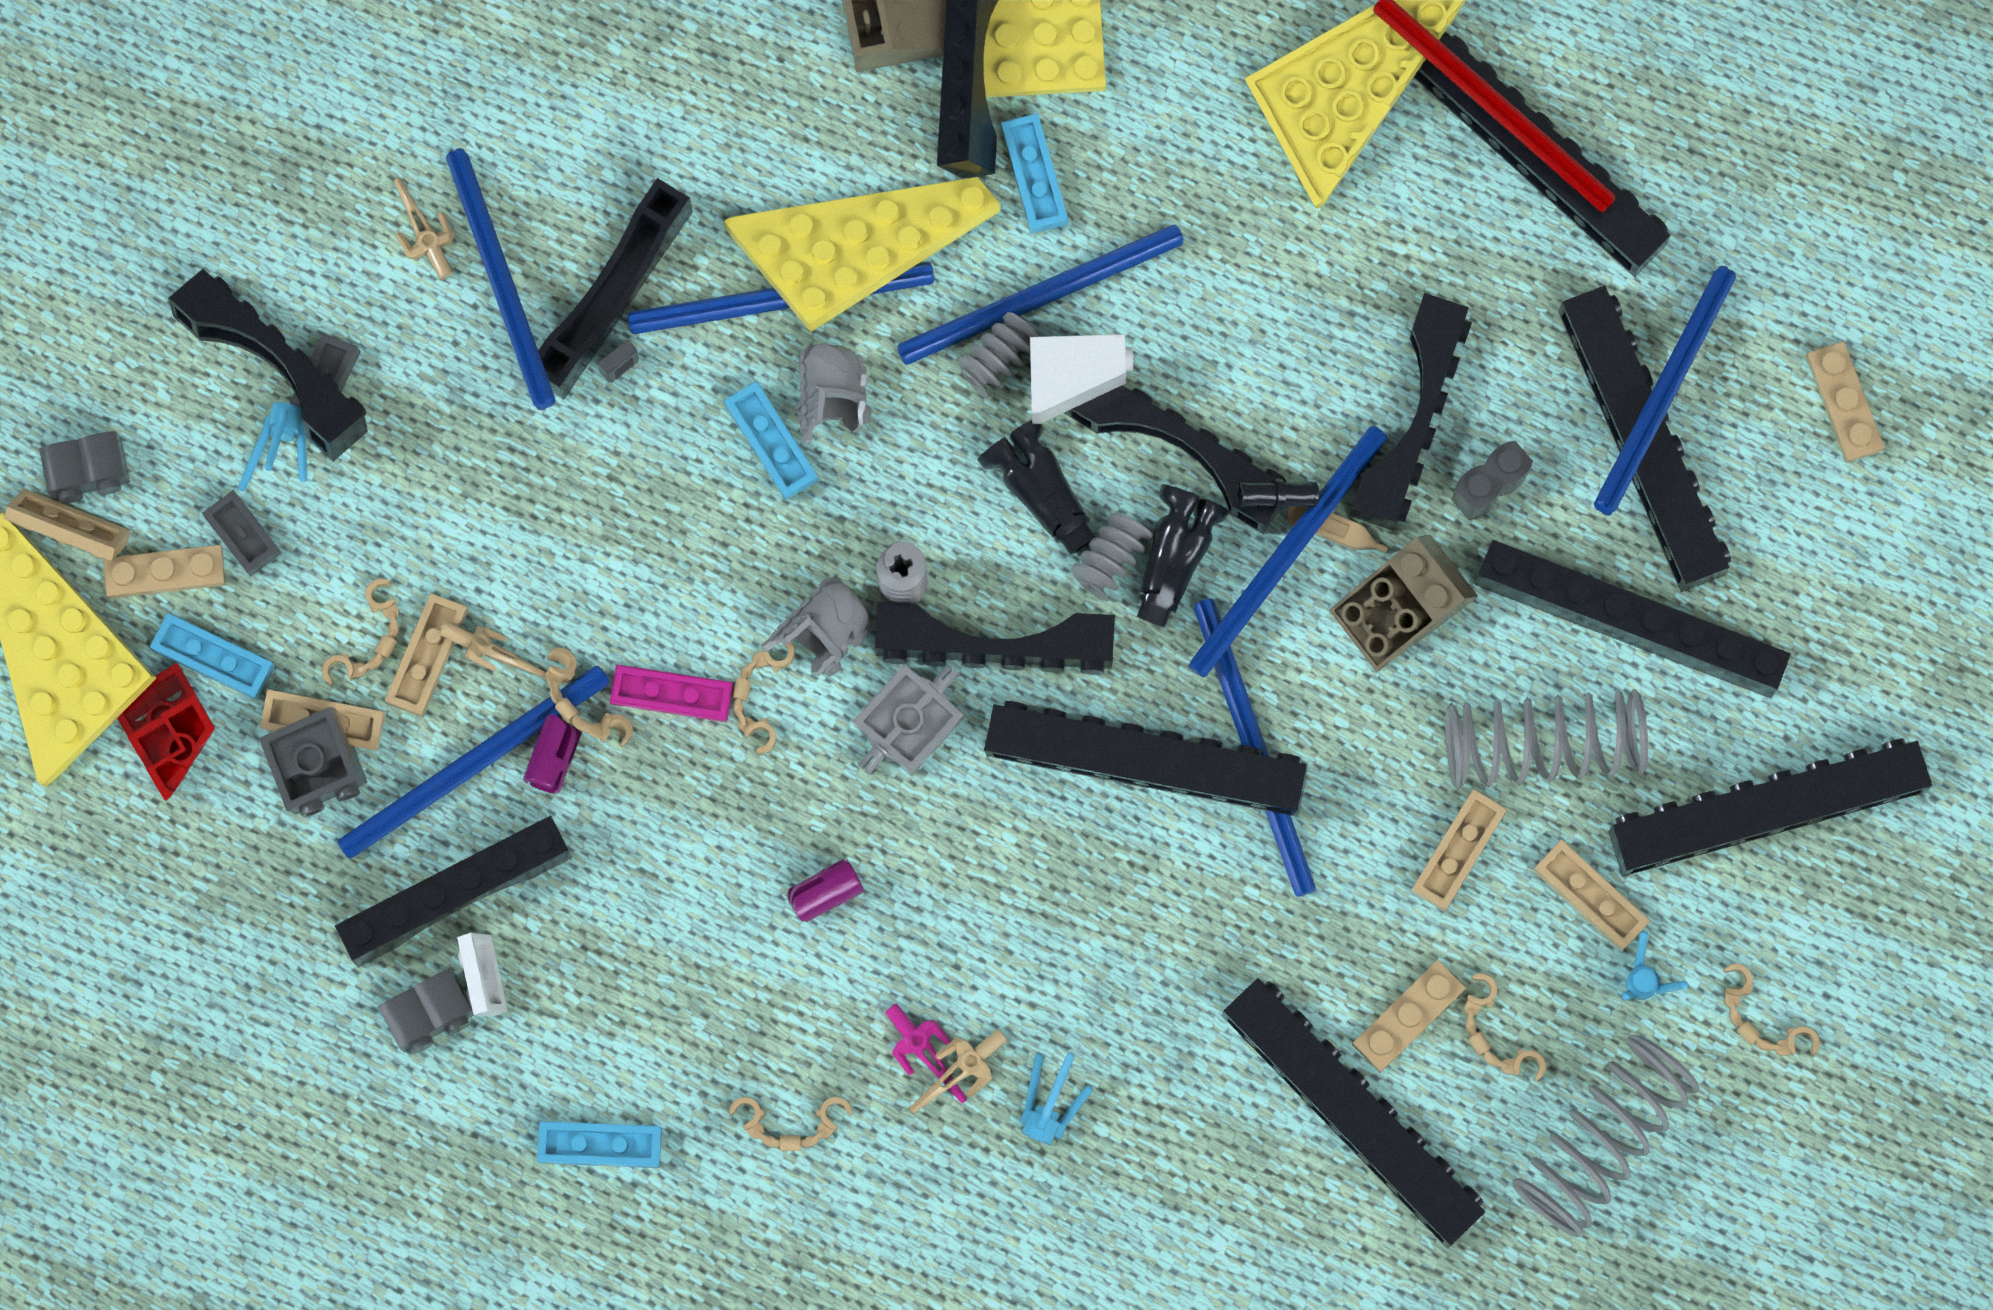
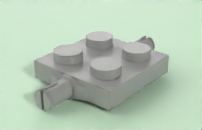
[852,664,964,776]

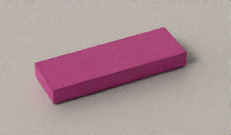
[610,664,734,723]

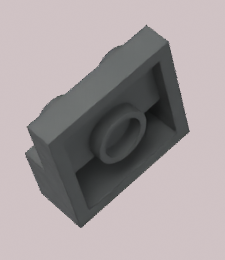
[259,707,368,817]

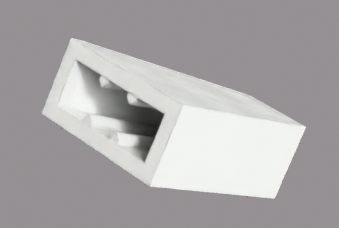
[1030,334,1133,424]

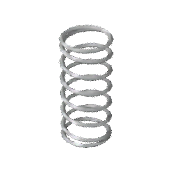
[1445,689,1648,790]
[1513,1035,1699,1237]

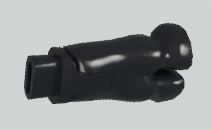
[977,420,1096,555]
[1136,484,1229,628]

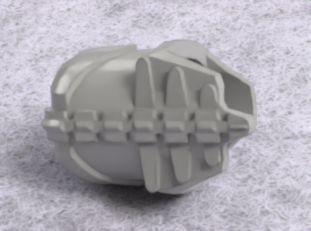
[795,343,871,444]
[761,578,872,677]

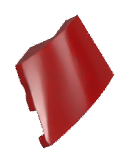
[117,663,216,801]

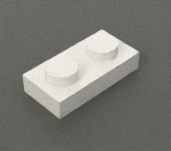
[457,933,508,1016]

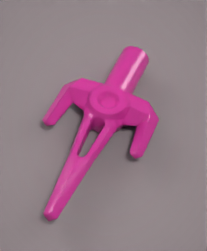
[885,1003,967,1103]

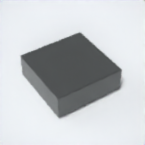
[598,339,639,383]

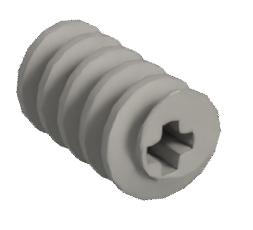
[958,312,1040,399]
[1071,513,1154,602]
[876,541,928,604]

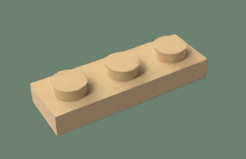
[1806,341,1885,463]
[4,488,131,561]
[103,545,226,599]
[385,593,469,718]
[260,689,386,751]
[1411,789,1507,912]
[1533,839,1650,952]
[1352,960,1466,1073]

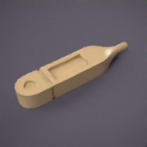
[1286,506,1389,553]

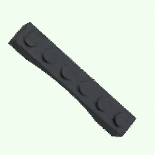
[937,0,999,178]
[538,178,693,400]
[168,269,368,462]
[1349,293,1472,531]
[1064,385,1287,534]
[875,602,1115,675]
[334,815,573,968]

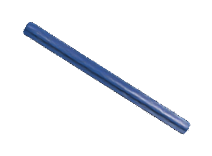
[446,148,556,410]
[897,224,1184,365]
[628,262,934,334]
[1594,266,1736,516]
[1189,426,1387,678]
[1194,598,1316,897]
[338,666,610,859]

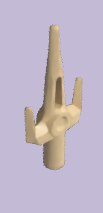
[394,178,455,281]
[438,621,547,679]
[910,1029,1007,1113]

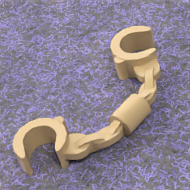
[322,578,399,687]
[732,642,795,754]
[545,647,633,748]
[1723,963,1820,1056]
[1464,973,1546,1082]
[729,1097,852,1151]

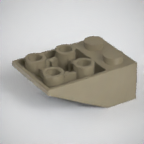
[842,0,946,72]
[1329,534,1478,672]

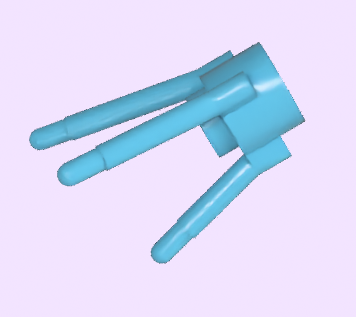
[238,402,307,491]
[1621,931,1689,1001]
[1019,1052,1092,1146]

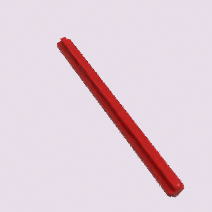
[1373,0,1615,212]

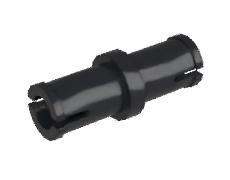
[1236,479,1319,510]

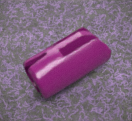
[523,714,582,794]
[786,858,864,922]

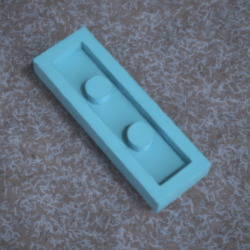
[1001,113,1068,234]
[724,381,819,501]
[149,613,275,701]
[537,1121,662,1168]

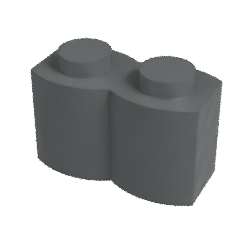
[39,431,130,503]
[1451,441,1533,520]
[378,968,474,1054]

